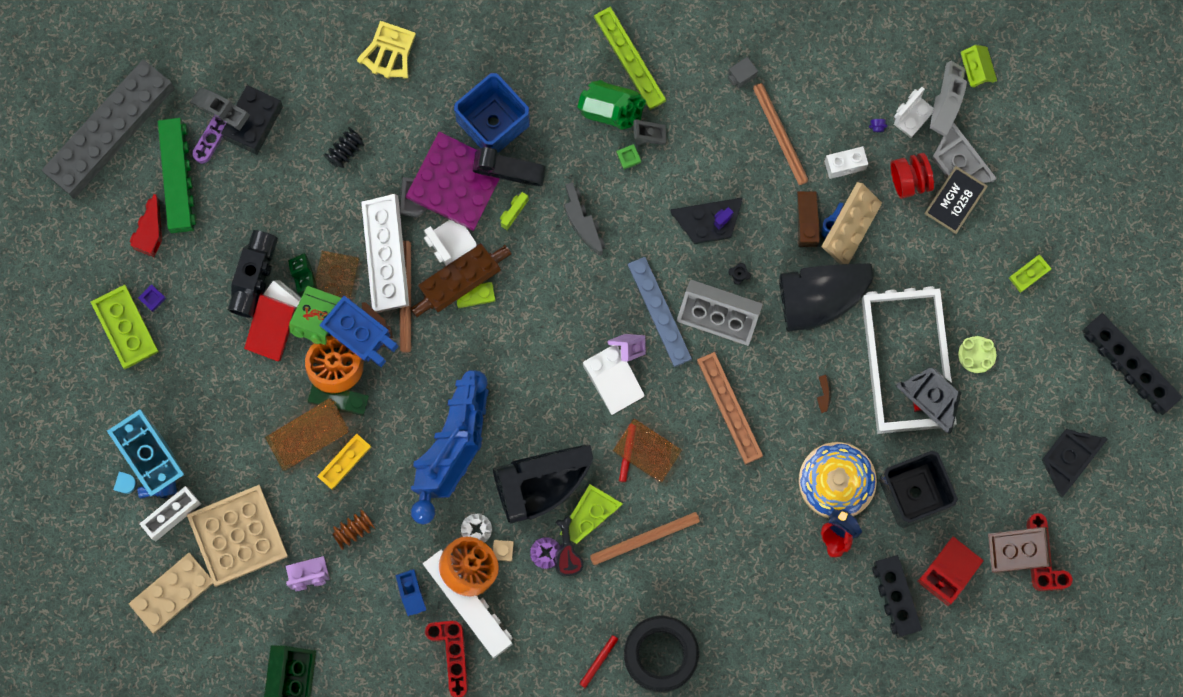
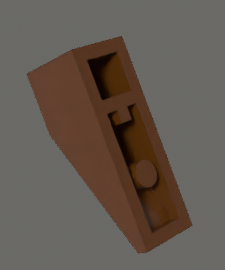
[797,191,819,247]

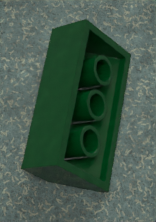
[264,645,316,697]

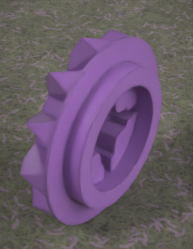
[530,537,560,569]

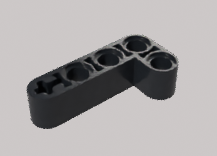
[472,147,546,186]

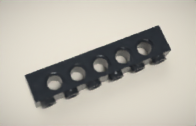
[1082,312,1183,415]

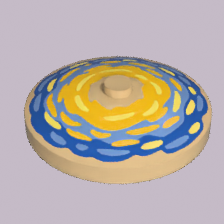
[798,442,877,519]

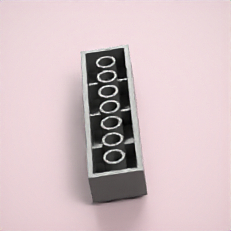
[42,59,175,199]

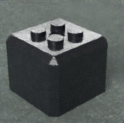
[879,450,958,528]

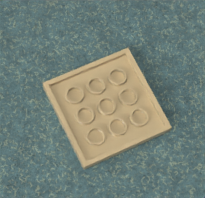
[187,485,288,587]

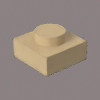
[493,540,514,562]

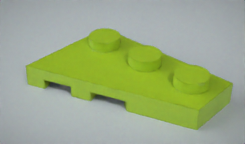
[560,484,623,545]

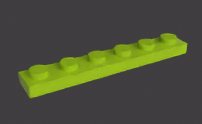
[594,7,666,110]

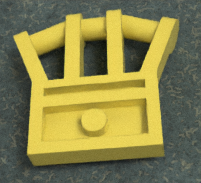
[357,21,416,79]

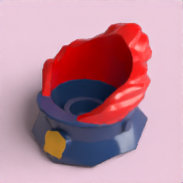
[821,510,862,557]

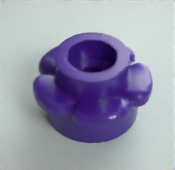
[869,119,888,132]

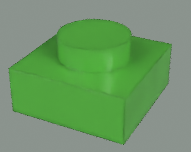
[616,144,641,170]

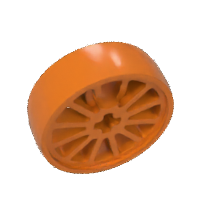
[305,336,364,393]
[439,537,498,597]

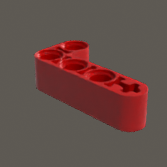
[1026,513,1073,591]
[425,621,468,697]

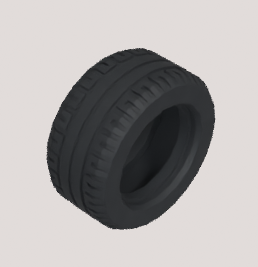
[624,616,699,693]

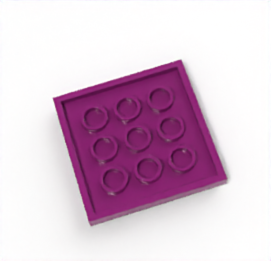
[406,132,500,231]

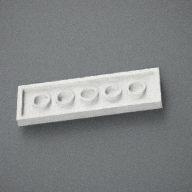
[362,194,409,313]

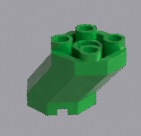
[577,80,646,130]

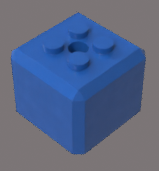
[454,73,530,153]

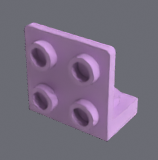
[286,556,330,591]

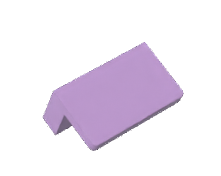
[608,334,646,361]

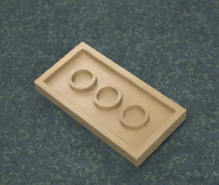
[821,182,882,264]
[129,553,213,634]

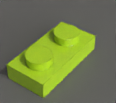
[500,192,529,231]
[1009,254,1051,293]
[457,282,496,308]

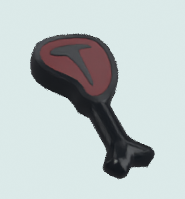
[555,516,584,576]

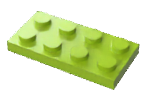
[91,285,159,369]

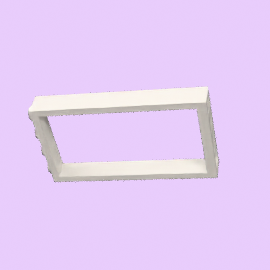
[862,286,957,434]

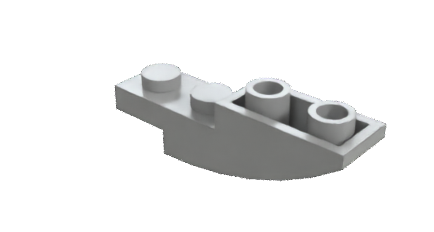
[930,61,967,136]

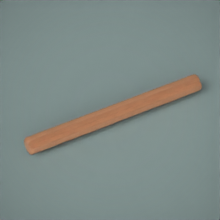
[753,83,808,185]
[400,241,411,353]
[590,512,700,565]

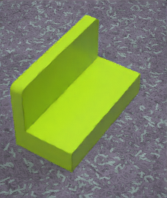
[960,45,997,87]

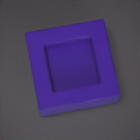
[714,207,734,230]
[138,284,166,312]

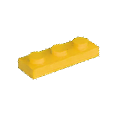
[317,434,371,490]

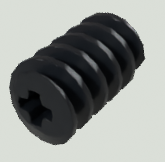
[324,127,365,168]

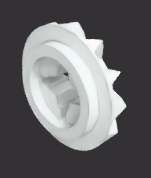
[461,514,492,543]

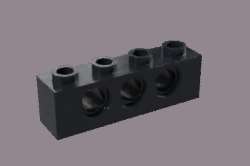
[872,555,922,638]

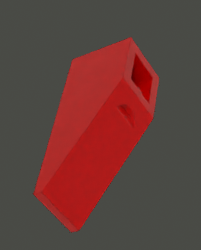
[130,194,162,257]

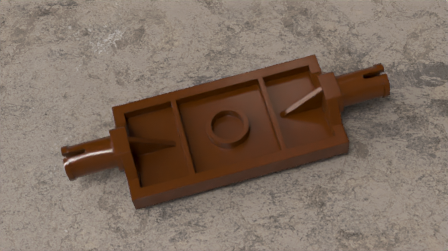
[410,243,512,318]

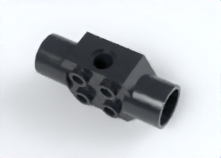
[227,230,278,318]

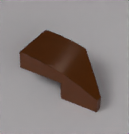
[817,375,831,413]

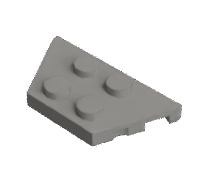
[932,122,997,183]

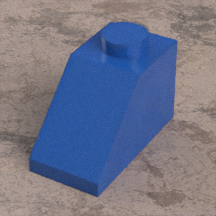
[396,569,426,616]

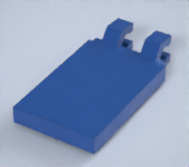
[320,296,398,367]

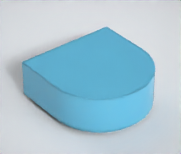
[113,472,136,494]

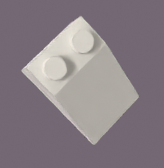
[583,345,645,415]

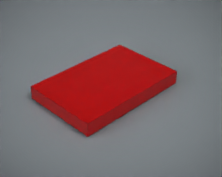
[244,294,297,362]

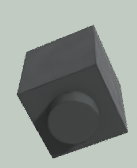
[727,57,758,89]

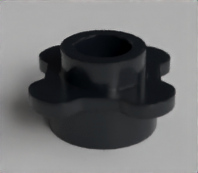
[728,263,751,285]

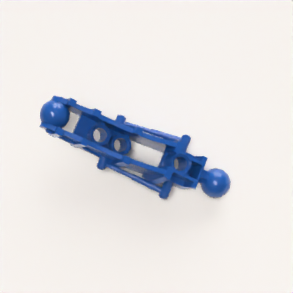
[411,370,489,525]

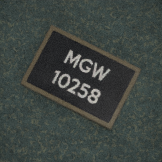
[924,166,988,234]

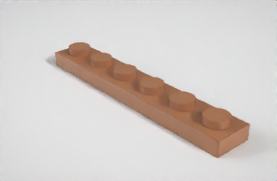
[697,352,763,465]

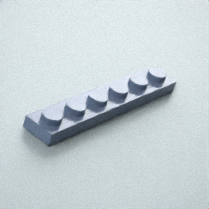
[628,257,692,367]

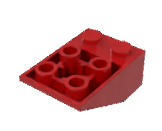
[917,536,984,606]

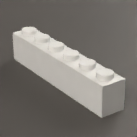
[422,550,513,659]

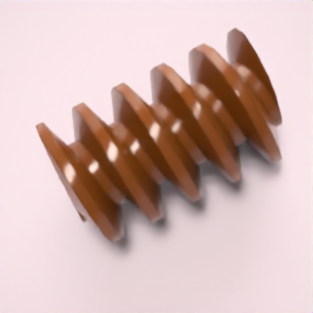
[332,510,375,550]

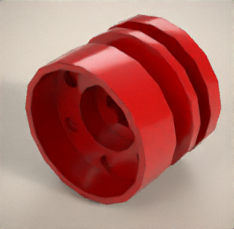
[890,153,934,199]

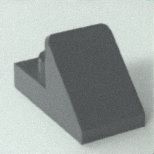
[634,120,666,146]

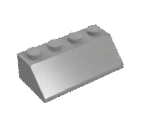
[676,279,763,346]

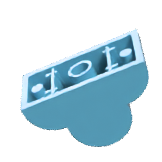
[107,409,184,497]

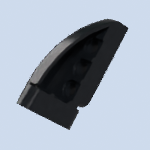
[779,263,874,332]

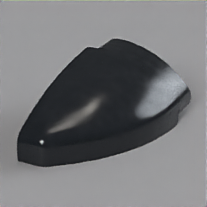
[493,444,593,524]

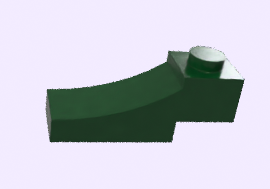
[308,384,369,416]

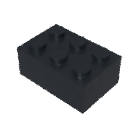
[221,85,283,155]

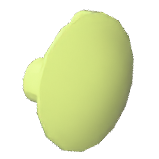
[958,336,997,373]

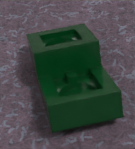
[288,253,317,297]

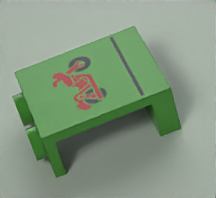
[289,286,341,345]

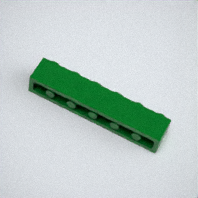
[158,118,196,234]

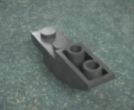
[189,87,250,131]
[564,182,605,256]

